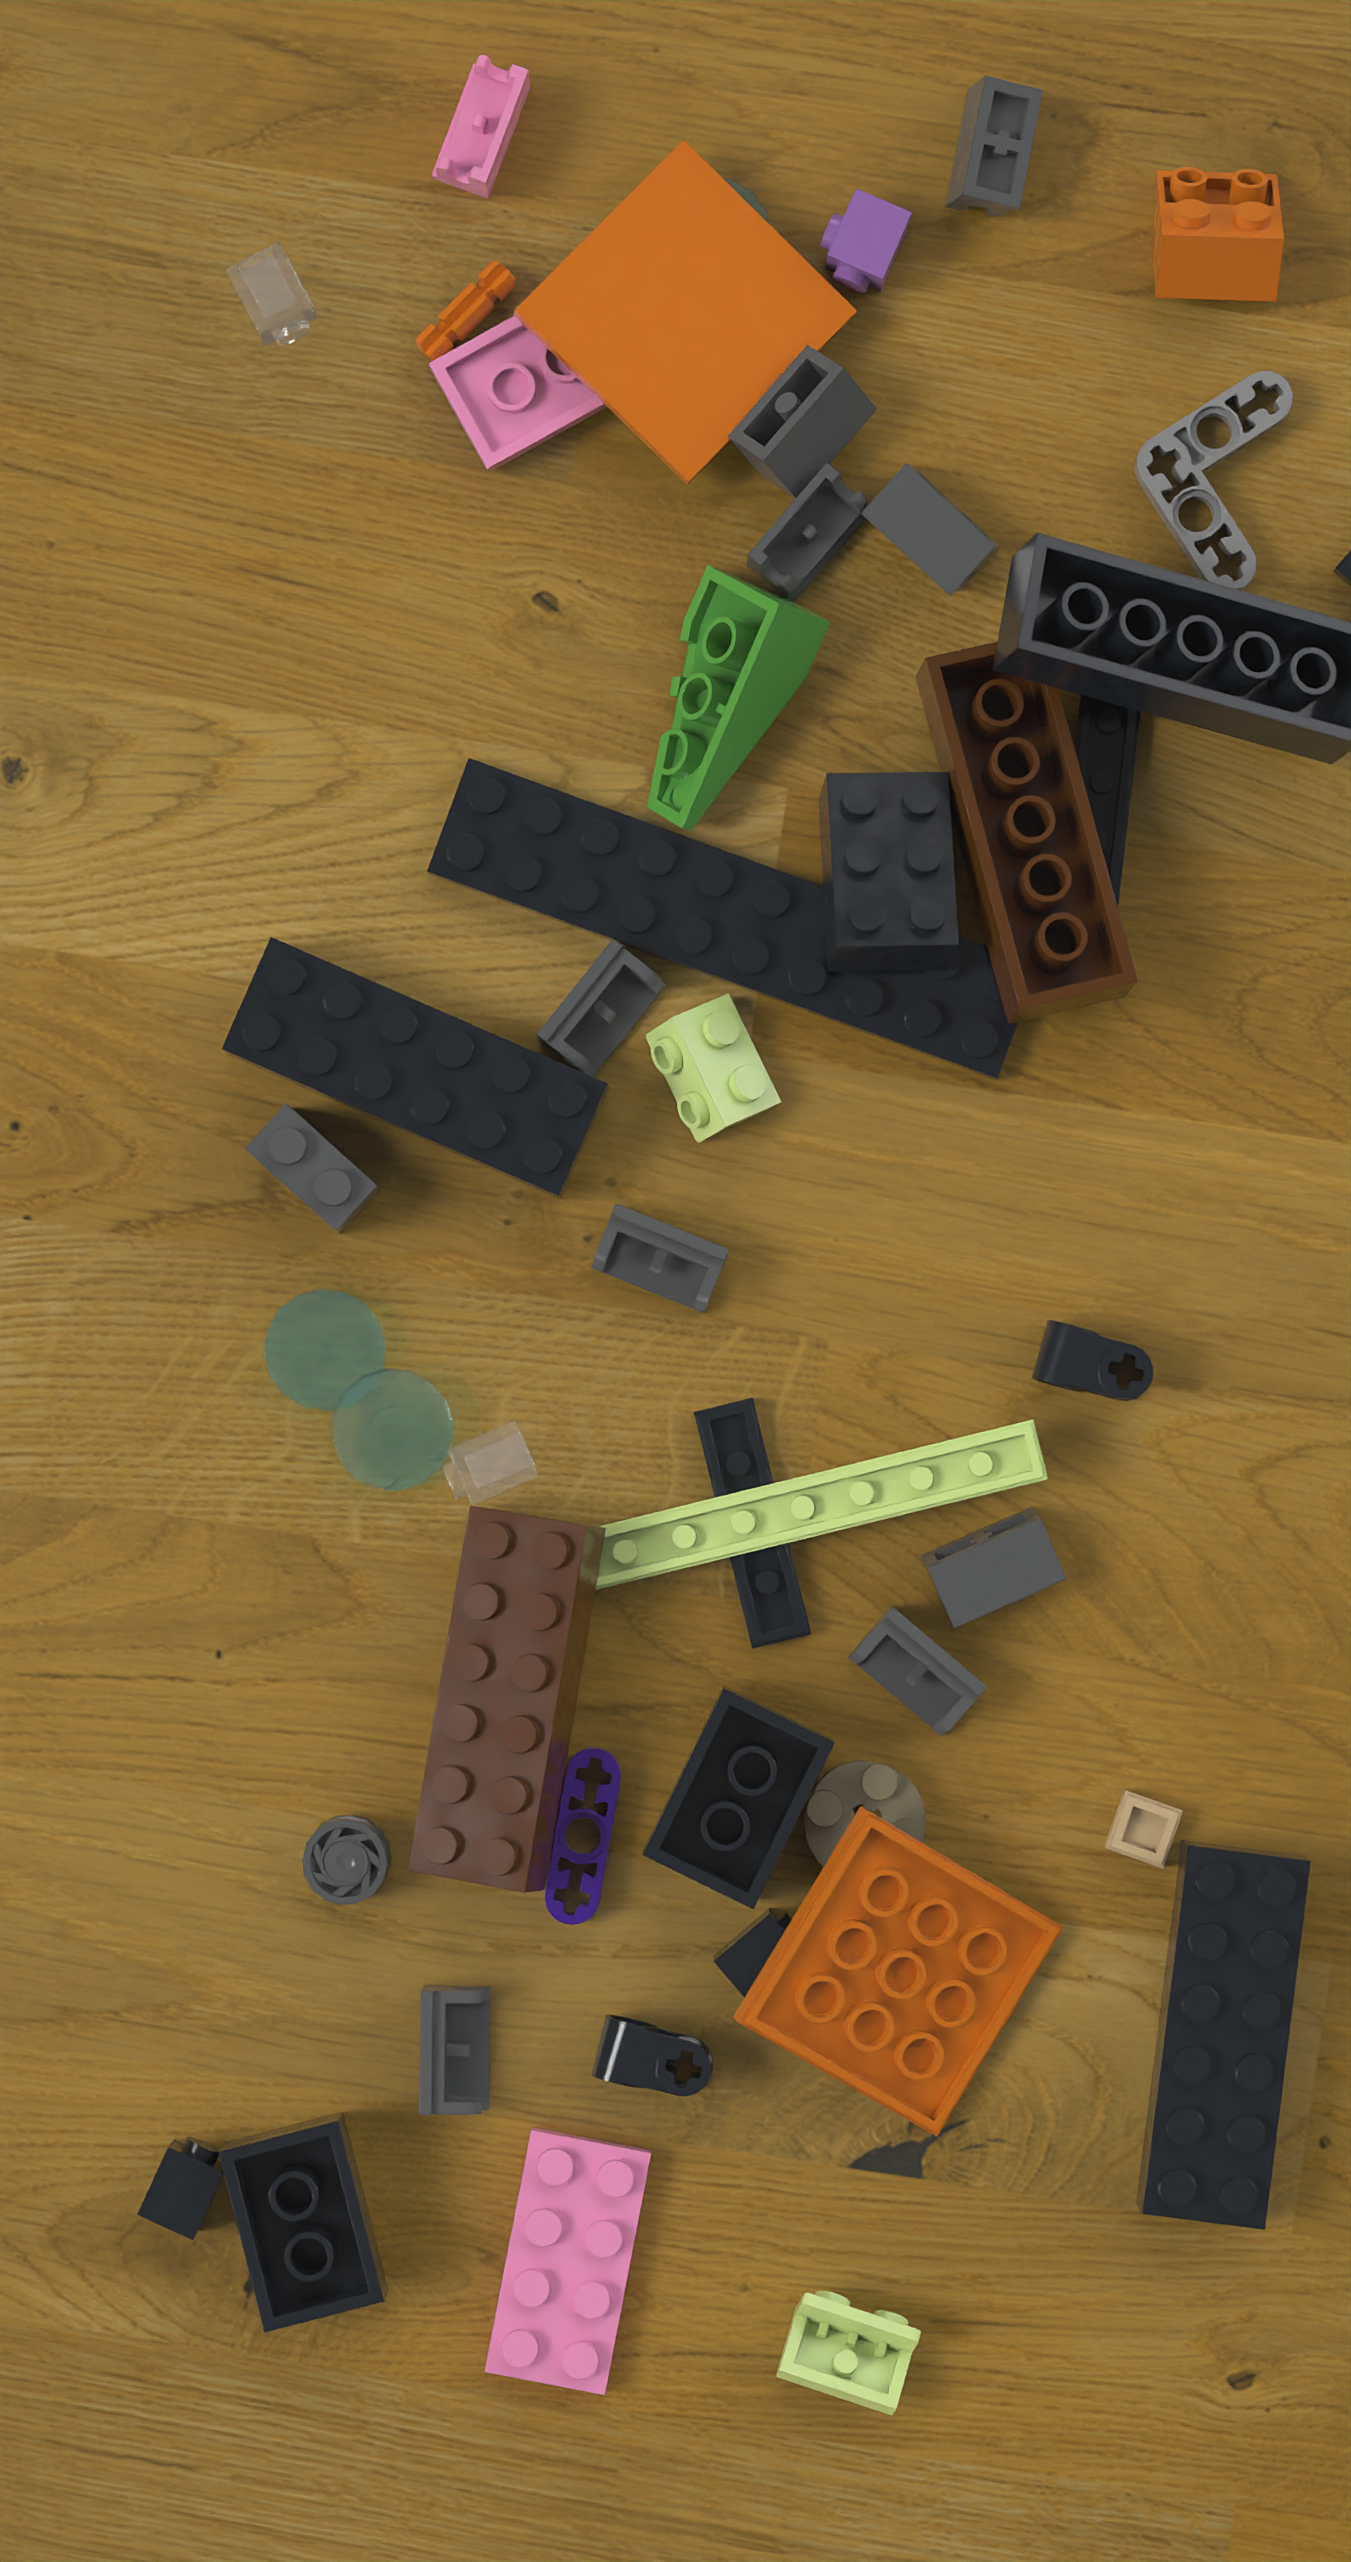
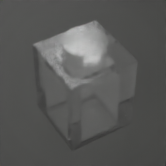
[226,242,317,347]
[442,1420,540,1506]

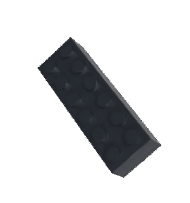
[993,533,1351,764]
[222,937,609,1199]
[1136,1840,1311,2230]

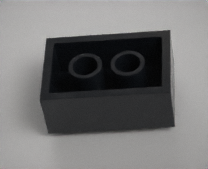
[818,772,959,971]
[643,1685,835,1910]
[219,2112,388,2333]

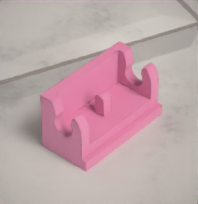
[431,55,530,199]

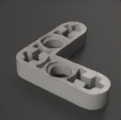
[1134,371,1293,591]

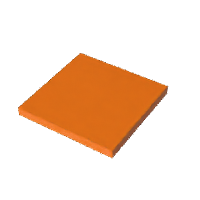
[513,140,857,485]
[733,1806,1064,2136]

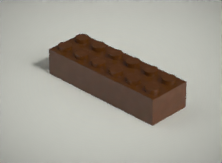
[915,642,1138,1024]
[408,1506,606,1893]

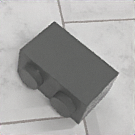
[728,345,877,499]
[245,1104,381,1234]

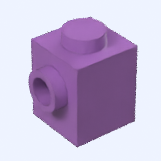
[820,188,912,293]

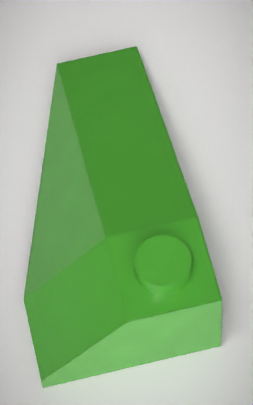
[647,565,830,831]

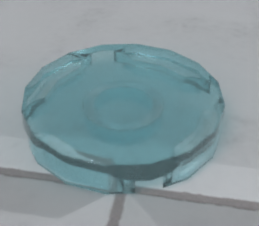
[264,1289,386,1410]
[331,1368,454,1491]

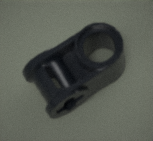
[1031,1320,1154,1401]
[592,2014,713,2096]

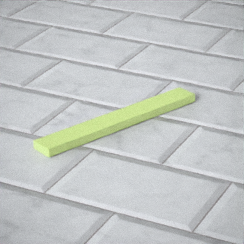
[595,1419,1048,1590]

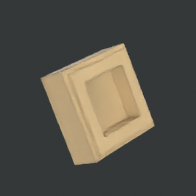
[1104,1789,1183,1869]

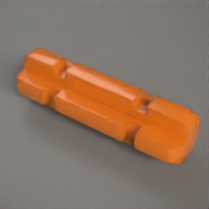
[416,260,516,361]

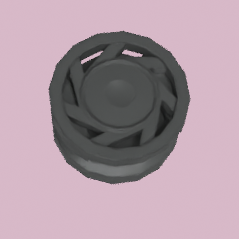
[302,1814,391,1905]

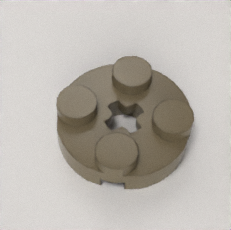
[804,1760,926,1867]

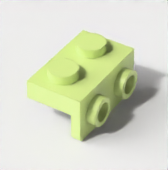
[646,993,781,1142]
[775,2291,921,2416]

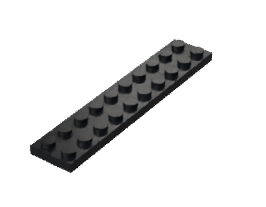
[427,758,1018,1080]

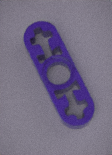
[545,1747,621,1925]

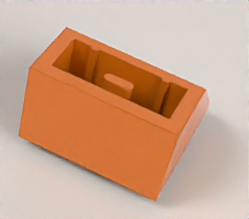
[1153,167,1284,302]

